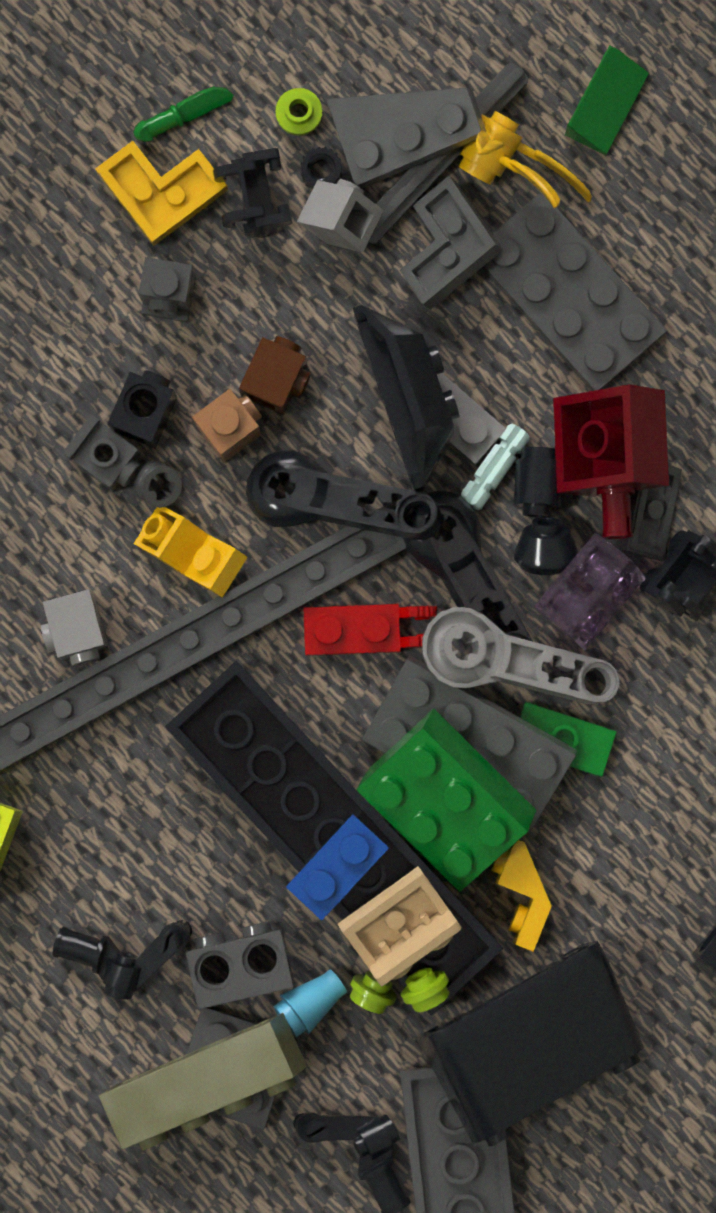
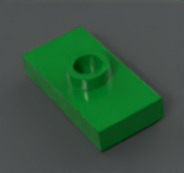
[520,702,617,777]

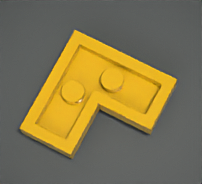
[95,141,228,246]

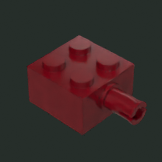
[553,384,669,539]

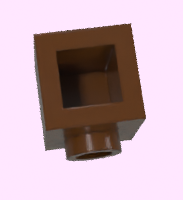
[239,336,311,415]

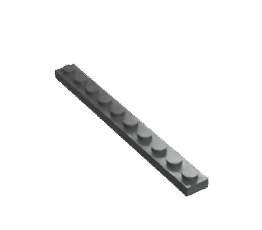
[0,506,407,772]

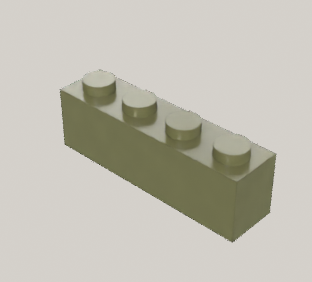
[98,1013,307,1151]

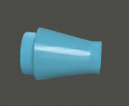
[273,969,347,1038]

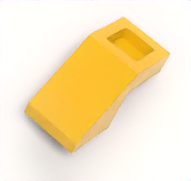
[133,507,248,598]
[491,840,552,952]

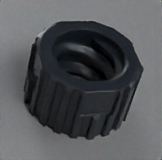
[300,147,342,189]

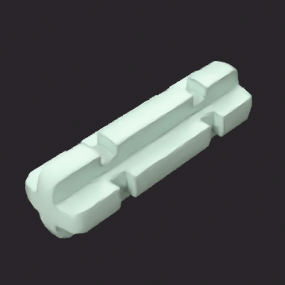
[461,423,530,510]

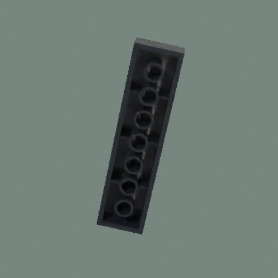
[165,661,503,1016]

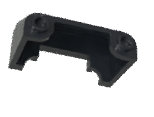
[416,941,644,1147]

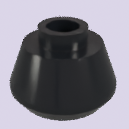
[514,517,579,575]

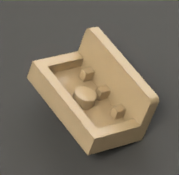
[338,866,462,986]

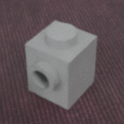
[297,179,384,252]
[41,589,109,666]

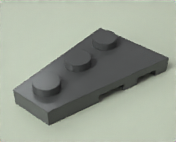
[327,88,487,188]

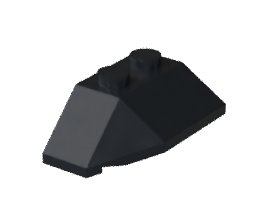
[353,305,460,493]

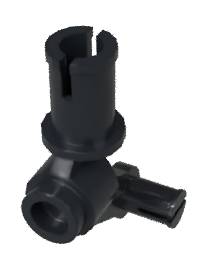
[52,920,192,1000]
[293,1112,411,1213]

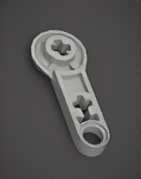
[422,607,619,705]

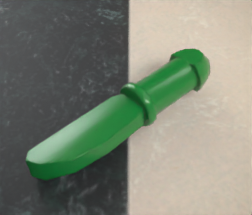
[133,86,234,142]

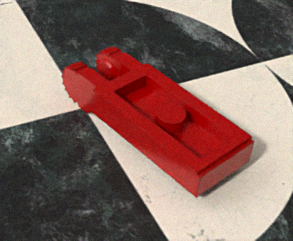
[303,604,437,656]

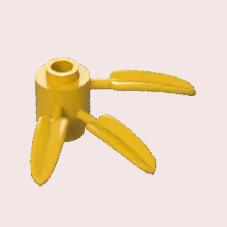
[458,111,592,208]

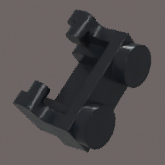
[213,148,292,238]
[640,530,716,621]

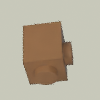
[192,389,262,463]

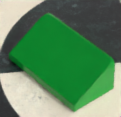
[565,45,649,156]

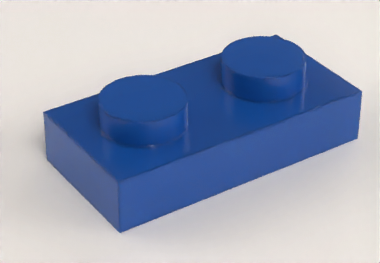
[286,815,389,921]

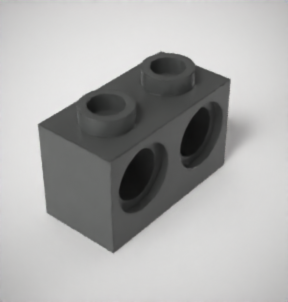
[185,921,295,1010]

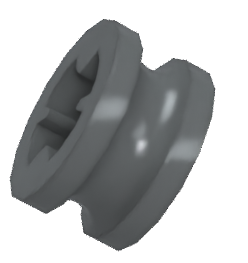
[133,461,182,508]

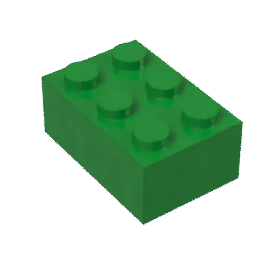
[356,708,536,892]

